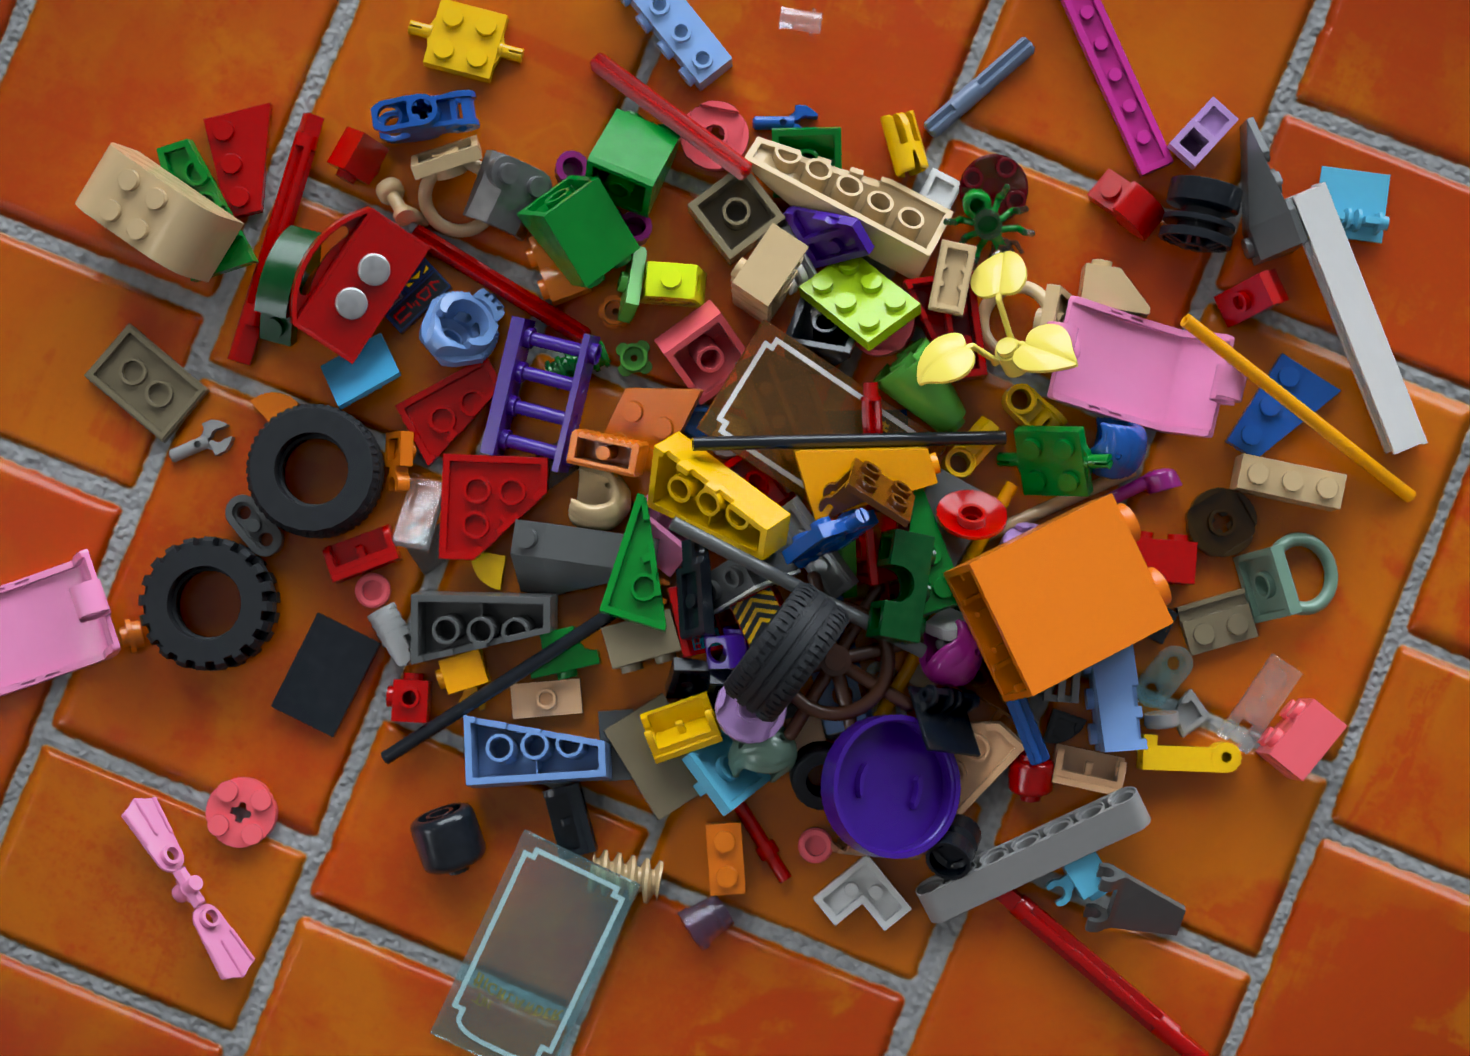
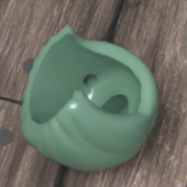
[727,725,797,783]

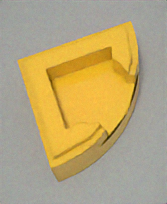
[471,552,507,590]

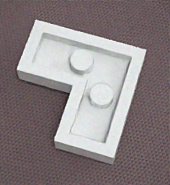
[813,856,912,931]

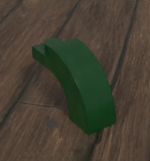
[254,225,321,347]

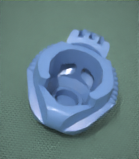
[419,289,505,367]

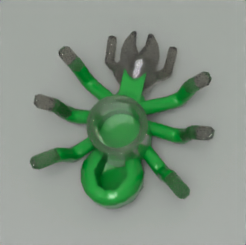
[943,184,1035,270]

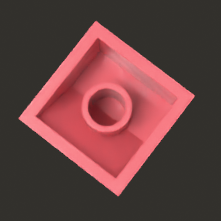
[654,300,751,405]

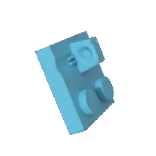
[681,729,771,817]

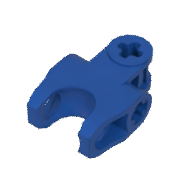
[371,90,480,144]

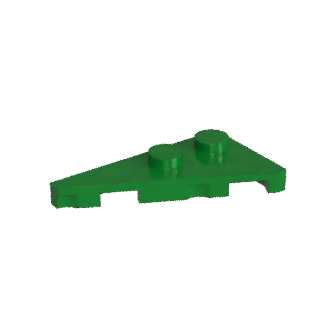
[909,488,958,617]
[599,493,667,632]

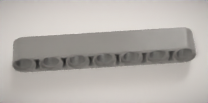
[915,786,1151,923]

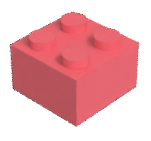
[1255,698,1347,781]

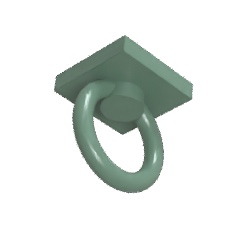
[1233,532,1338,623]

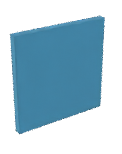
[320,333,402,410]

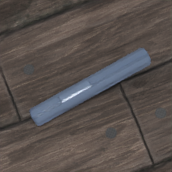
[924,37,1035,138]

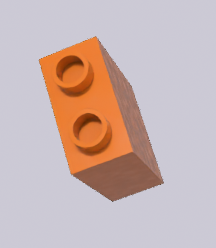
[943,493,1174,702]

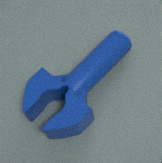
[752,105,818,130]

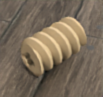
[588,849,664,904]

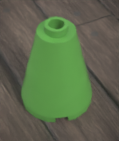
[873,337,966,432]

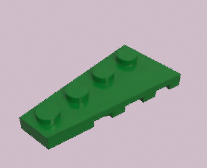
[156,139,259,282]

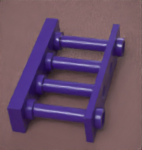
[480,316,602,473]

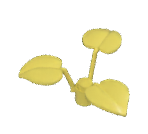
[917,251,1078,386]

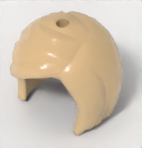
[568,466,631,531]

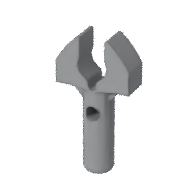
[169,419,235,462]

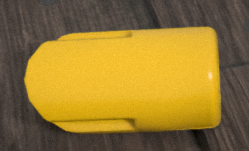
[880,110,929,178]

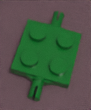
[997,426,1113,497]

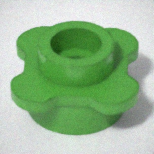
[616,340,652,377]

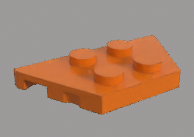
[604,387,703,502]

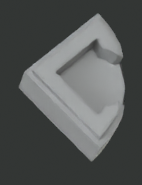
[1176,689,1212,738]

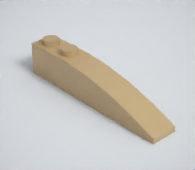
[744,136,954,279]

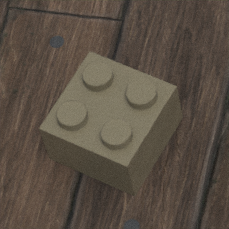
[687,173,786,266]
[601,609,682,674]

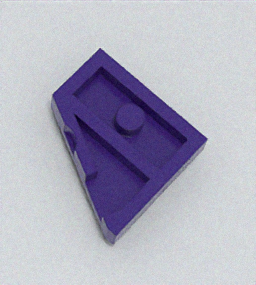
[783,206,875,269]

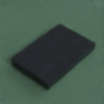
[271,612,381,737]

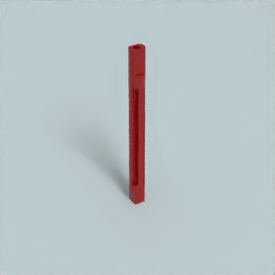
[227,113,325,366]
[995,889,1209,1056]

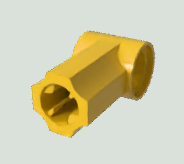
[941,415,1001,480]

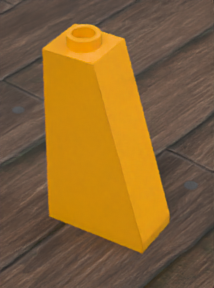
[793,447,941,521]

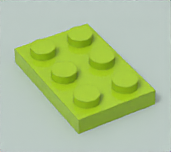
[799,257,921,351]

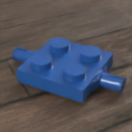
[782,508,879,568]

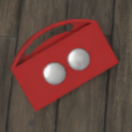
[289,206,431,364]

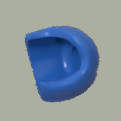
[1090,417,1148,480]

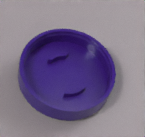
[821,715,961,859]

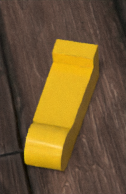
[1136,734,1242,773]

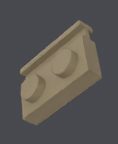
[1175,588,1258,656]

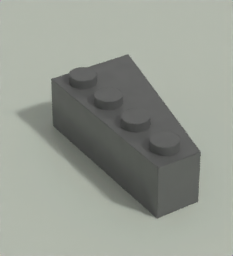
[411,591,558,665]

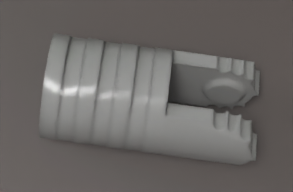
[367,602,411,667]

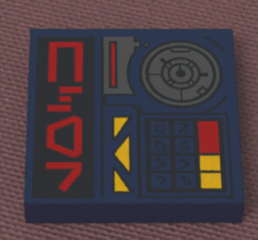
[385,257,453,335]

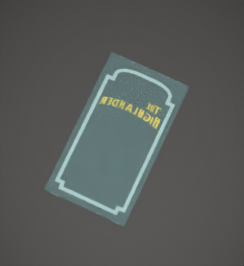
[430,830,640,1056]

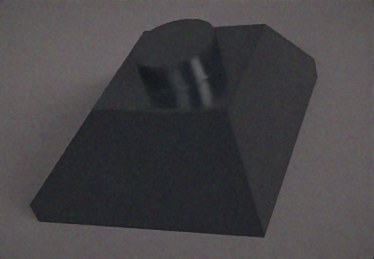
[783,297,857,375]

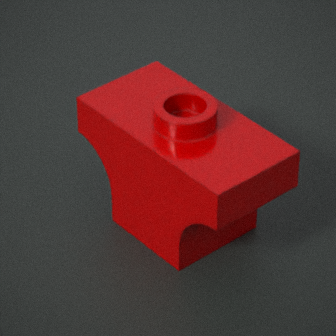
[1214,268,1289,328]

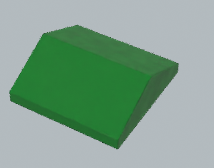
[772,127,842,198]

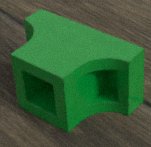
[530,626,602,680]

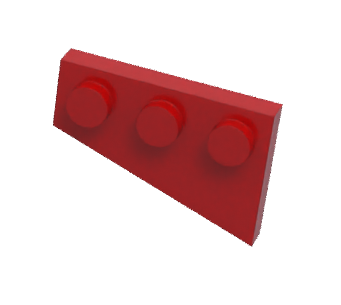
[203,103,273,219]
[395,357,498,467]

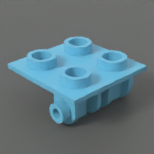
[1319,166,1391,244]

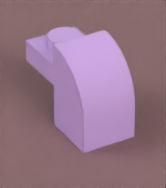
[1167,96,1239,170]

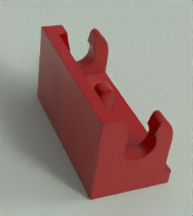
[322,524,403,584]

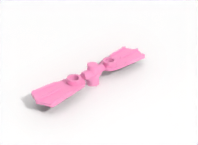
[121,797,255,980]

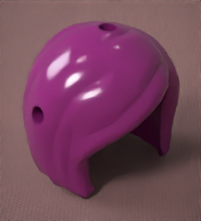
[919,619,983,687]

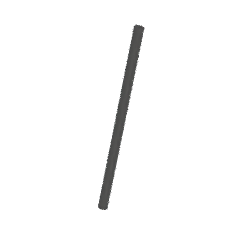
[669,516,927,658]

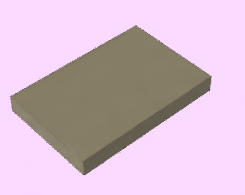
[84,323,210,443]
[602,693,699,820]

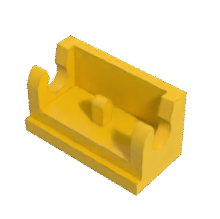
[640,691,723,764]

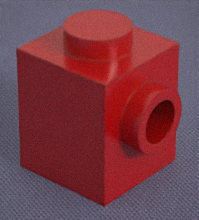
[327,126,390,185]
[386,672,433,723]

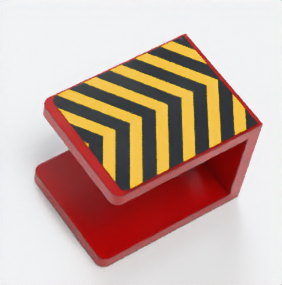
[729,585,784,648]

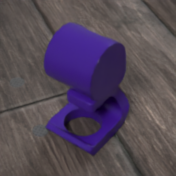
[704,624,749,669]

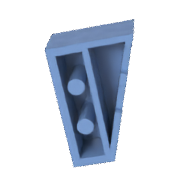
[1082,644,1148,753]

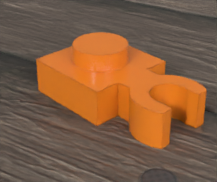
[385,431,416,492]

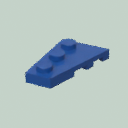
[1225,353,1341,456]

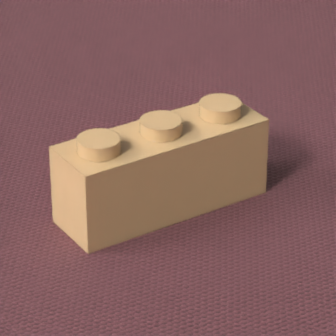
[1229,453,1347,512]

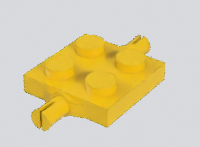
[408,0,524,83]

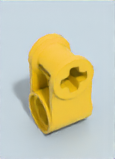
[1001,383,1068,426]

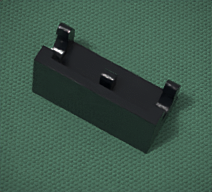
[543,782,598,859]

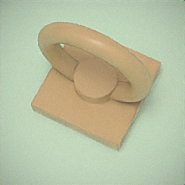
[411,135,490,238]
[979,281,1072,355]

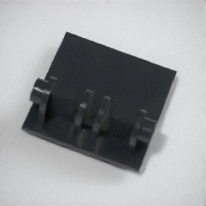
[908,684,981,757]

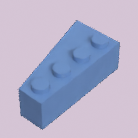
[463,715,612,788]

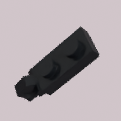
[676,539,715,640]

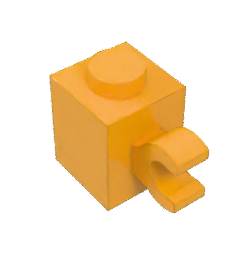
[435,649,492,715]

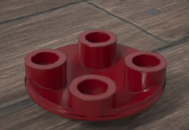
[959,154,1028,222]

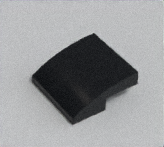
[665,657,733,711]

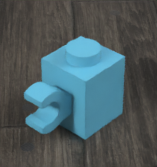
[1045,851,1107,906]

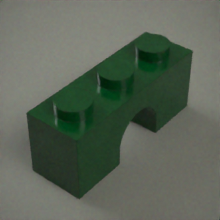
[866,529,936,645]

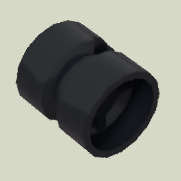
[926,814,982,880]

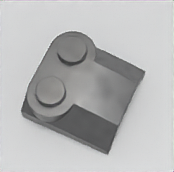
[463,150,552,241]

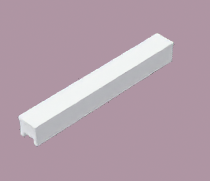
[1285,182,1428,455]

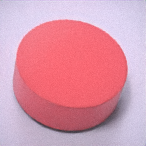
[355,573,392,608]
[798,827,832,863]

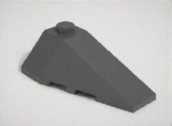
[1240,117,1308,266]
[510,519,660,596]

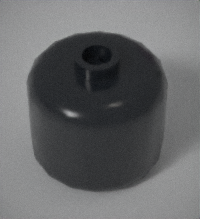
[410,802,486,876]

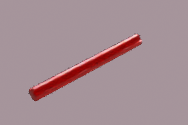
[590,53,752,180]
[411,225,591,343]

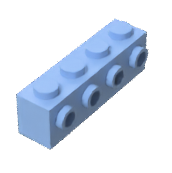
[620,0,733,91]

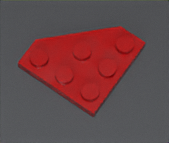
[439,454,549,560]

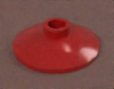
[936,490,1007,540]

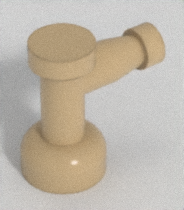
[376,177,429,227]

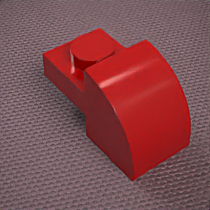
[1087,169,1165,242]

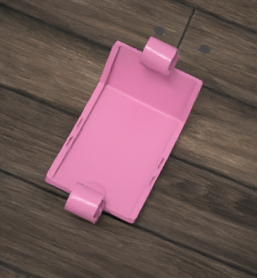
[1047,296,1247,438]
[0,549,121,697]

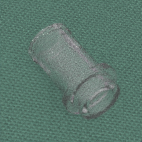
[779,6,823,36]

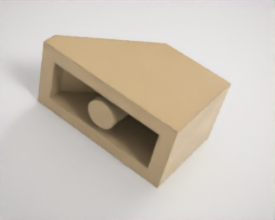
[1078,259,1150,318]

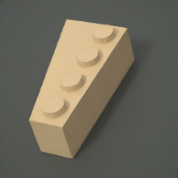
[730,223,809,326]

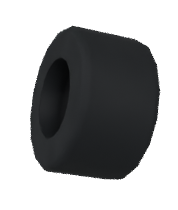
[789,741,833,810]

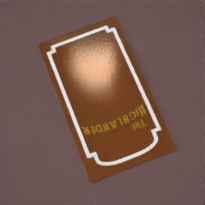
[697,320,947,527]

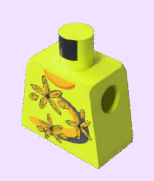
[639,261,707,308]

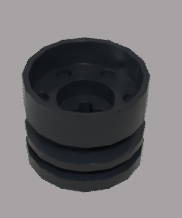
[1158,175,1243,253]

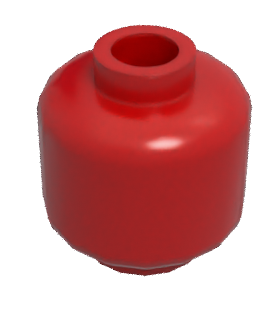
[1008,750,1054,803]

